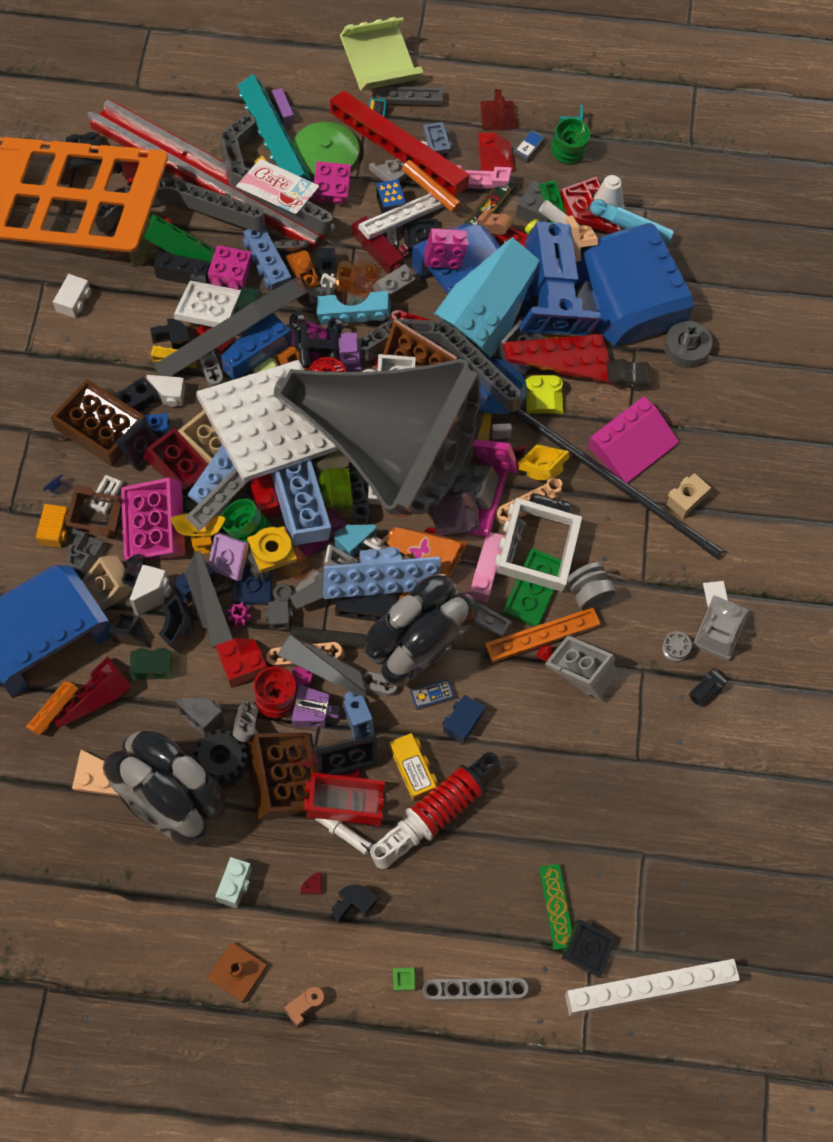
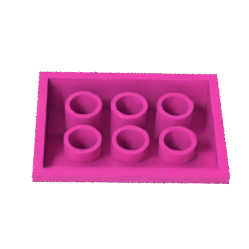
[588,396,679,484]
[121,477,185,562]

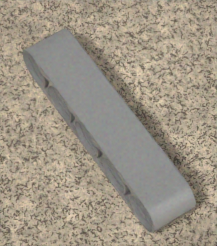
[422,978,528,1003]

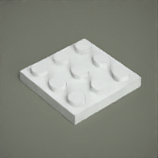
[174,280,241,327]

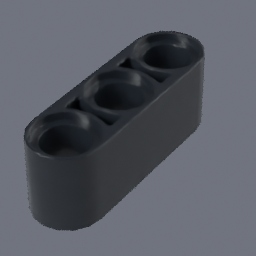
[345,471,370,525]

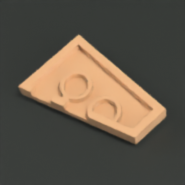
[72,750,119,797]

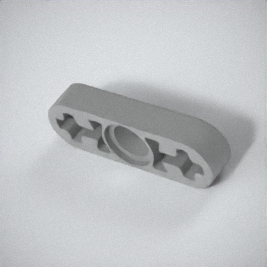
[199,350,224,387]
[233,700,258,742]

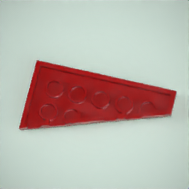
[503,334,616,386]

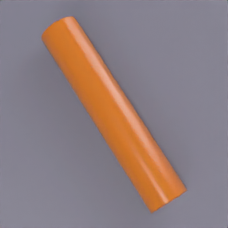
[402,160,461,213]

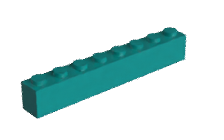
[237,74,312,182]

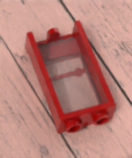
[303,773,385,827]

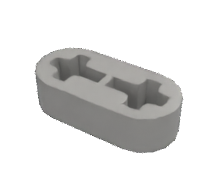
[362,672,397,697]

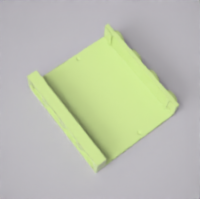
[340,17,423,91]

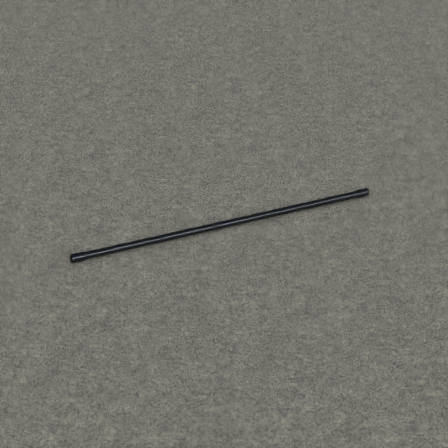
[381,319,723,559]

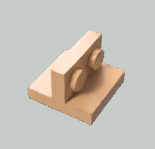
[566,216,598,262]

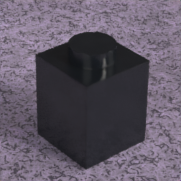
[317,247,336,274]

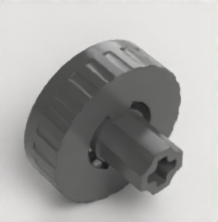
[664,321,713,368]

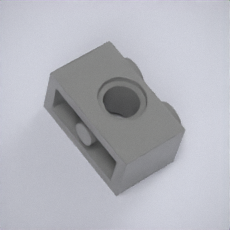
[372,264,415,296]

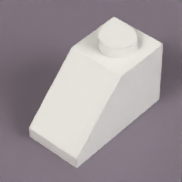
[147,375,185,407]

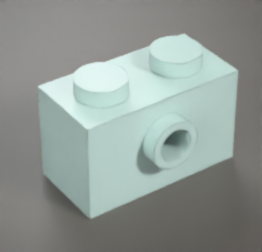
[215,857,252,909]

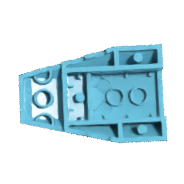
[434,237,540,358]

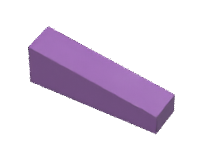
[272,88,294,126]

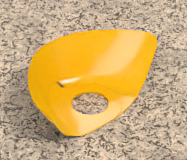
[170,514,225,536]

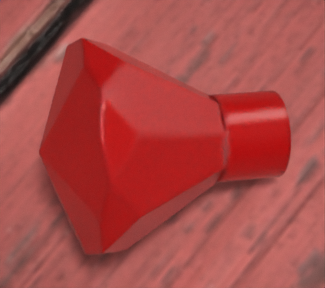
[536,645,552,662]

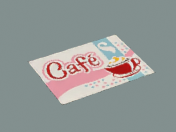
[236,159,319,214]

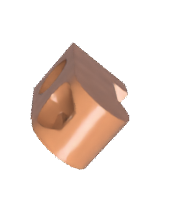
[477,209,513,235]
[284,987,324,1028]

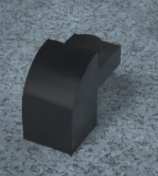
[150,319,189,350]
[331,884,378,924]

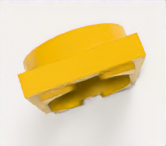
[518,445,569,480]
[247,526,297,573]

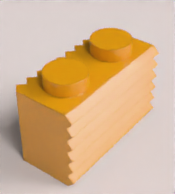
[36,504,69,548]

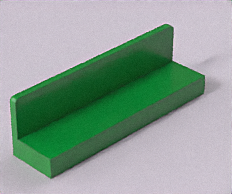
[144,214,215,263]

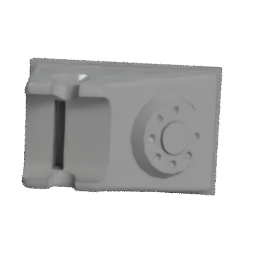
[692,595,750,661]
[545,636,618,701]

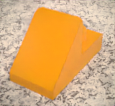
[191,532,212,554]

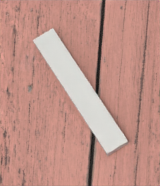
[358,194,444,240]

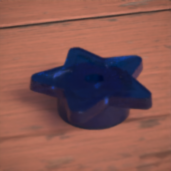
[43,474,63,493]

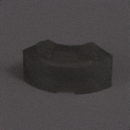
[607,358,656,391]

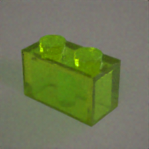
[319,468,353,510]

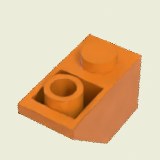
[286,250,320,290]

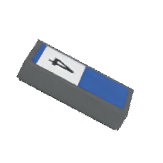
[513,129,545,163]

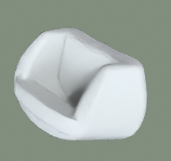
[320,273,339,289]

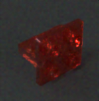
[480,89,515,130]

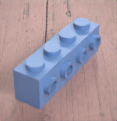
[242,228,291,292]

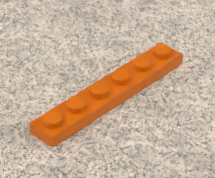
[485,607,600,663]

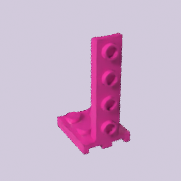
[470,439,518,537]

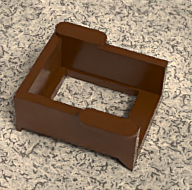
[66,485,122,538]

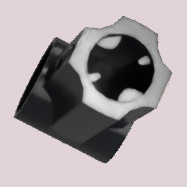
[121,554,147,587]
[689,668,728,707]

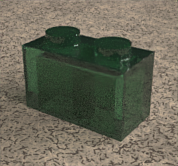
[130,648,173,680]

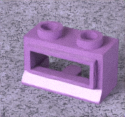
[339,332,361,372]

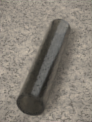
[290,626,367,649]

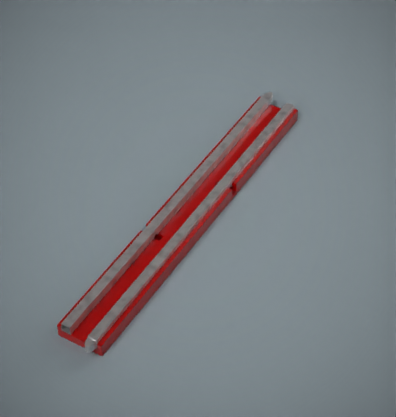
[88,99,335,251]

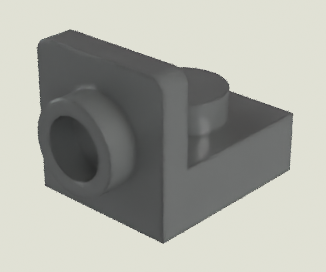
[308,281,334,307]

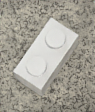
[53,274,91,318]

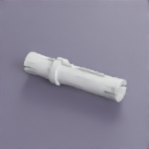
[315,818,372,855]

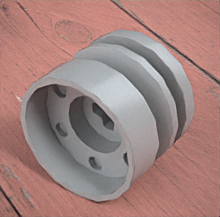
[567,562,617,611]

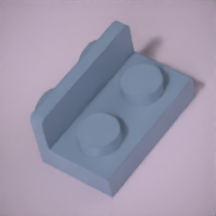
[423,122,453,159]

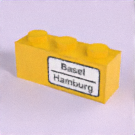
[389,733,438,802]

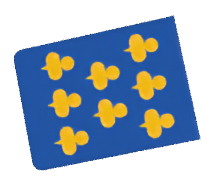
[376,179,405,214]

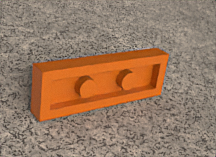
[26,681,78,735]

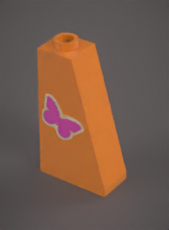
[387,526,467,577]

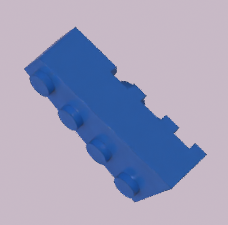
[221,313,292,380]

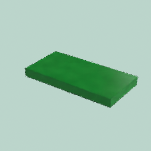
[502,548,561,627]

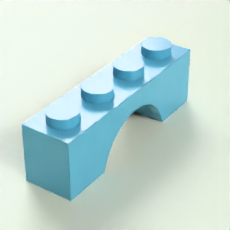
[317,291,391,325]

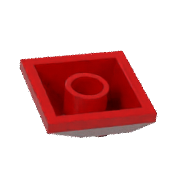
[477,133,515,172]

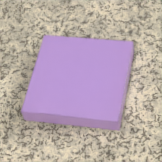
[208,532,249,581]

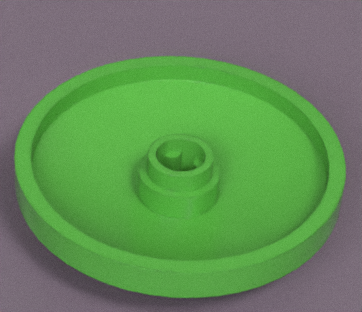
[293,122,359,178]

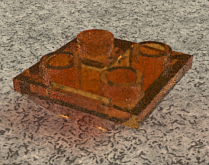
[336,260,377,295]

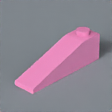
[470,532,505,604]

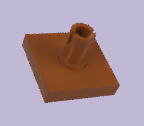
[207,942,267,1003]

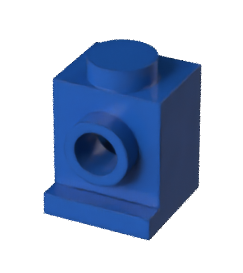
[145,412,170,438]

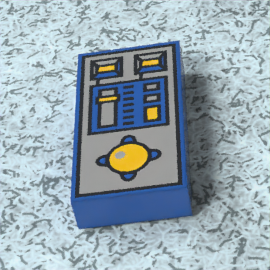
[410,679,454,710]

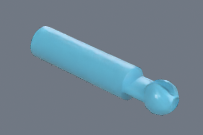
[590,199,673,246]

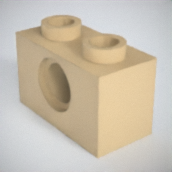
[666,473,711,519]

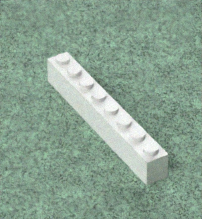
[565,959,740,1016]

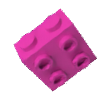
[313,161,351,205]
[424,228,469,269]
[208,245,252,291]

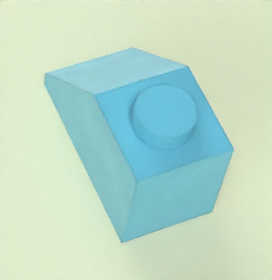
[334,525,377,557]

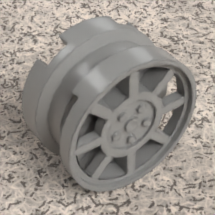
[662,631,692,663]

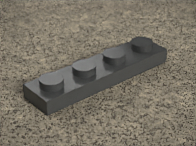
[376,86,443,105]

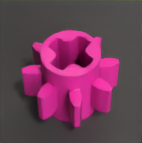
[227,602,251,628]
[292,666,313,688]

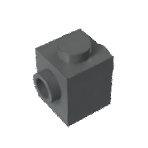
[265,600,293,631]

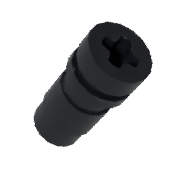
[529,493,570,513]

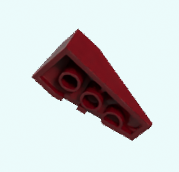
[53,656,132,728]

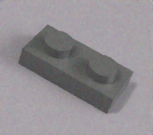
[245,547,269,582]

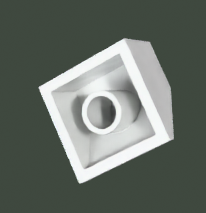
[130,565,171,616]

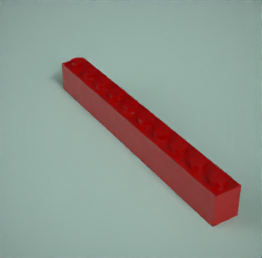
[330,90,469,197]

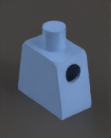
[343,692,374,738]

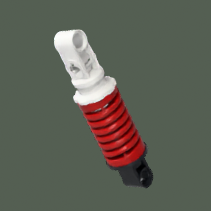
[370,752,501,869]

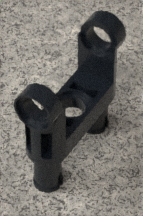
[289,313,343,368]

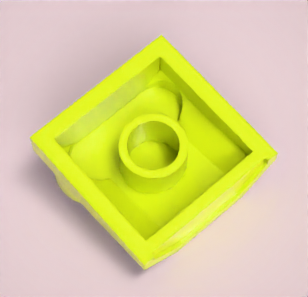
[525,375,563,414]

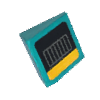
[369,98,386,117]

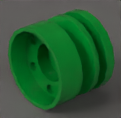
[551,118,590,165]
[221,499,271,550]

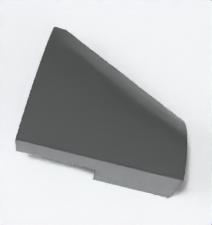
[66,529,107,576]

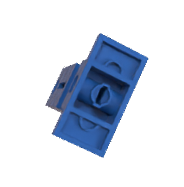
[520,221,601,336]

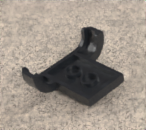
[60,132,122,182]

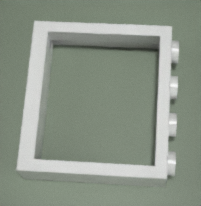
[495,498,582,592]

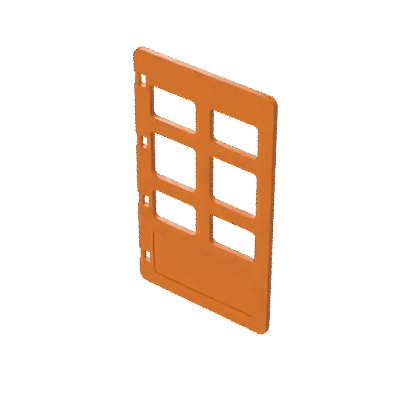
[0,137,168,252]

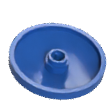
[479,356,527,414]

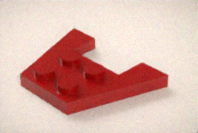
[560,177,621,234]

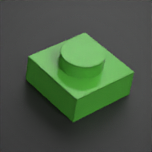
[393,968,415,991]

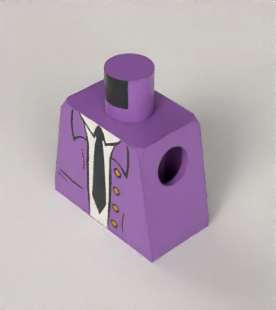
[292,685,340,727]

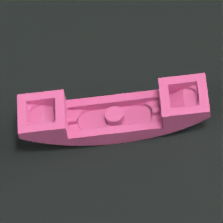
[456,165,512,189]

